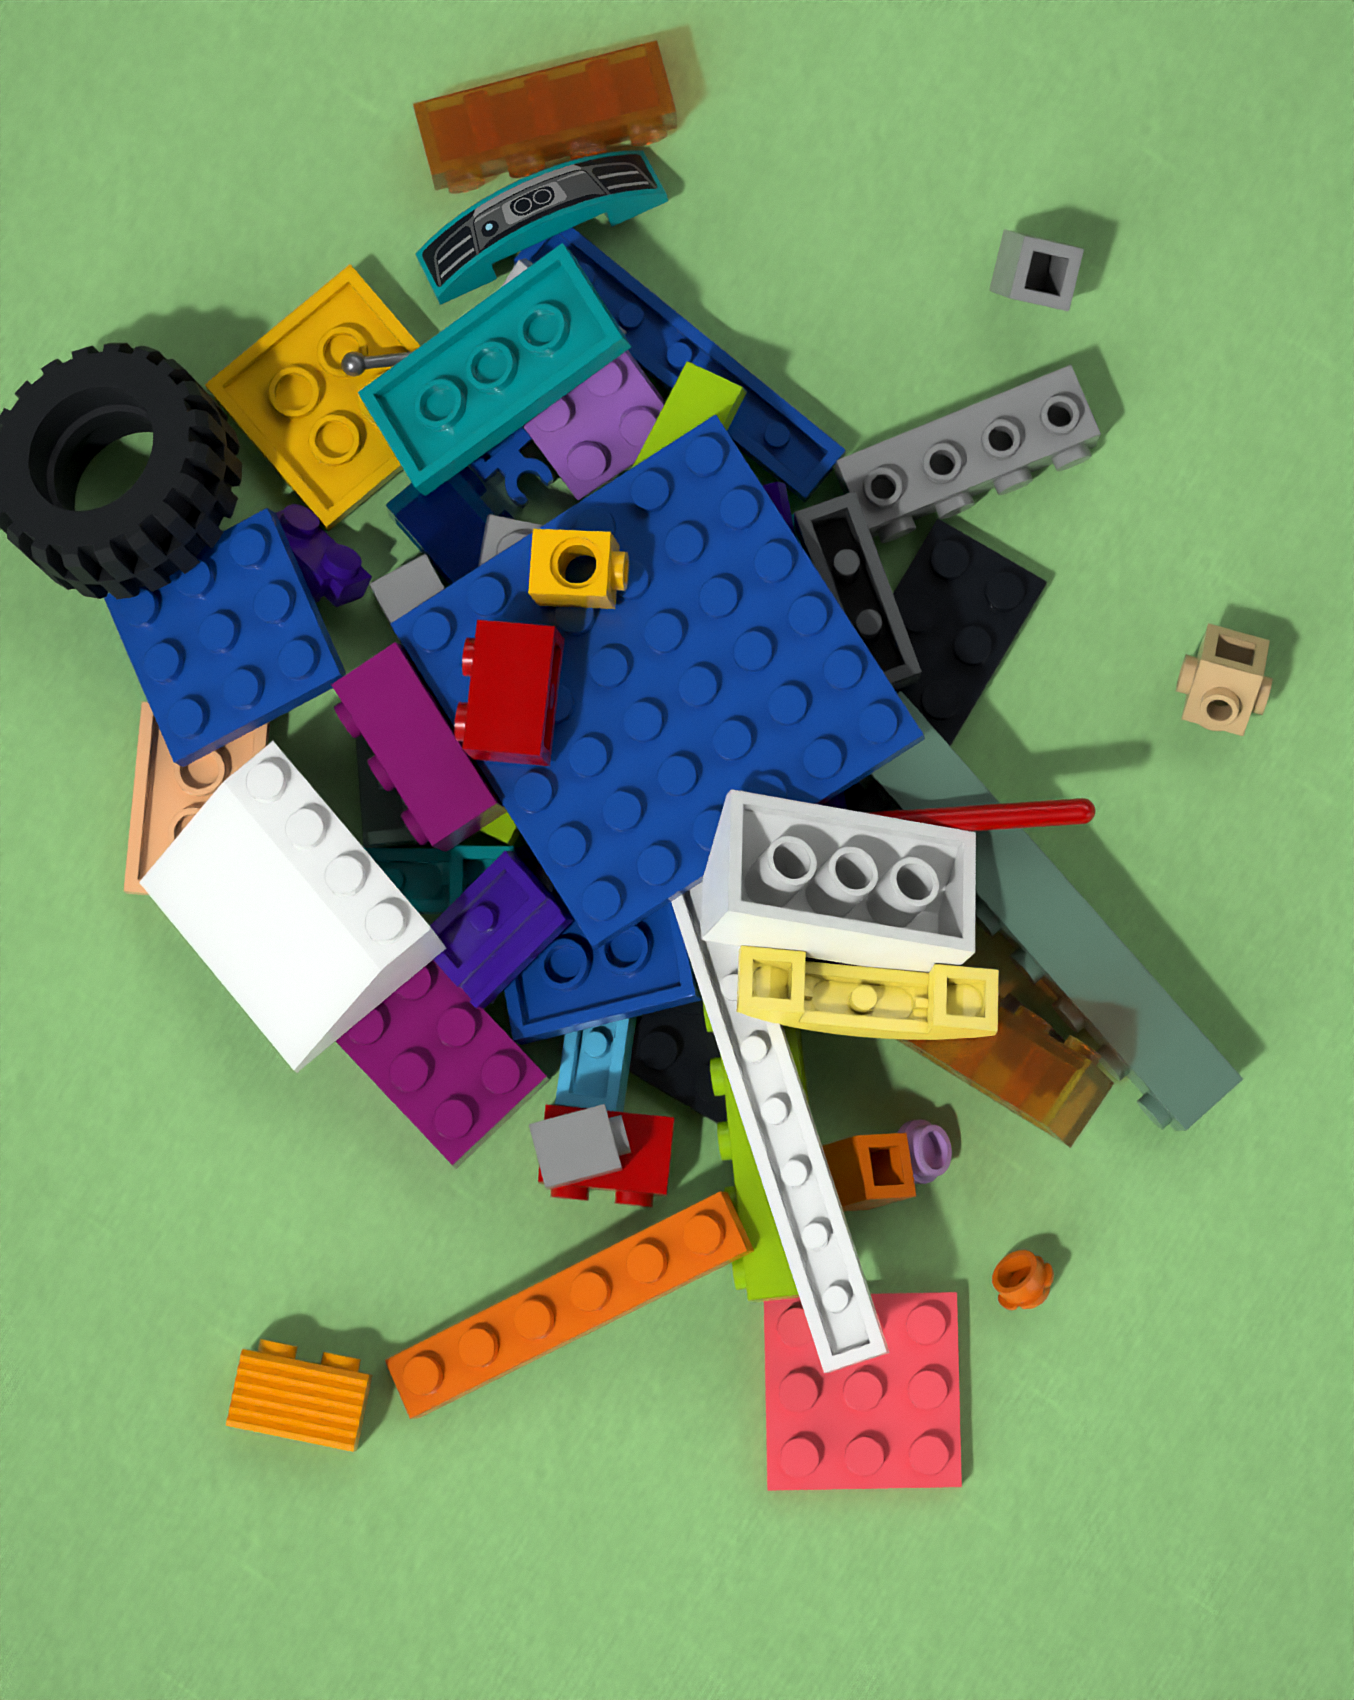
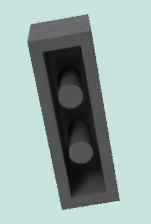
[793,491,922,690]

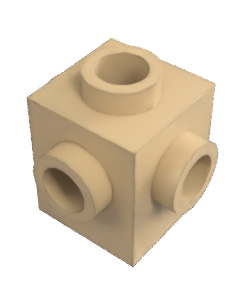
[1175,623,1273,736]

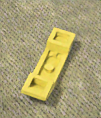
[736,946,999,1040]

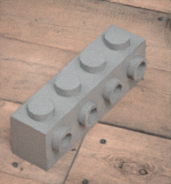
[835,365,1101,543]

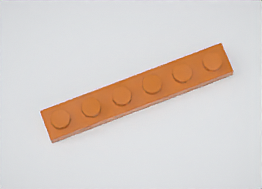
[385,1191,754,1419]

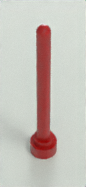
[863,798,1096,831]

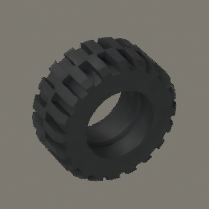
[0,343,242,599]

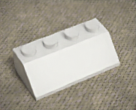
[701,789,976,973]

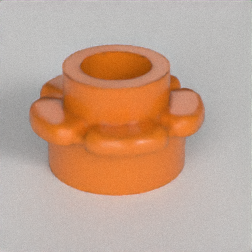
[992,1250,1054,1311]

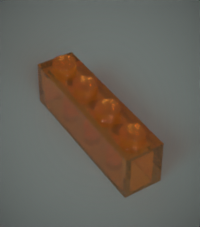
[413,40,677,194]
[895,993,1114,1148]

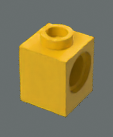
[528,529,629,609]

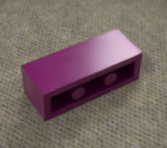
[331,642,507,852]

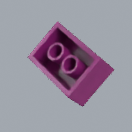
[335,960,549,1169]

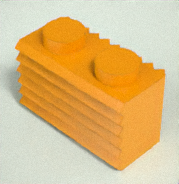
[226,1339,373,1452]

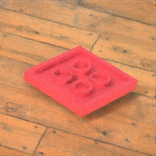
[763,1292,962,1491]

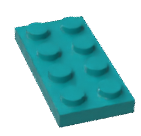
[358,243,632,496]

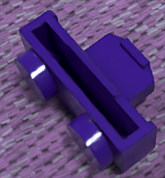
[275,504,372,608]

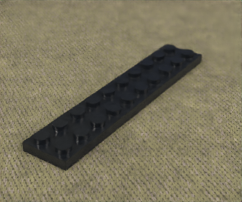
[629,518,1047,1124]

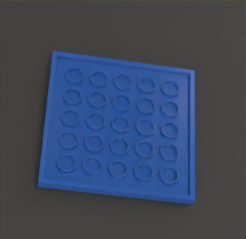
[390,414,925,950]

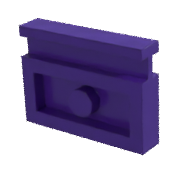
[430,851,574,1008]

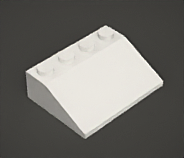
[139,741,446,1073]

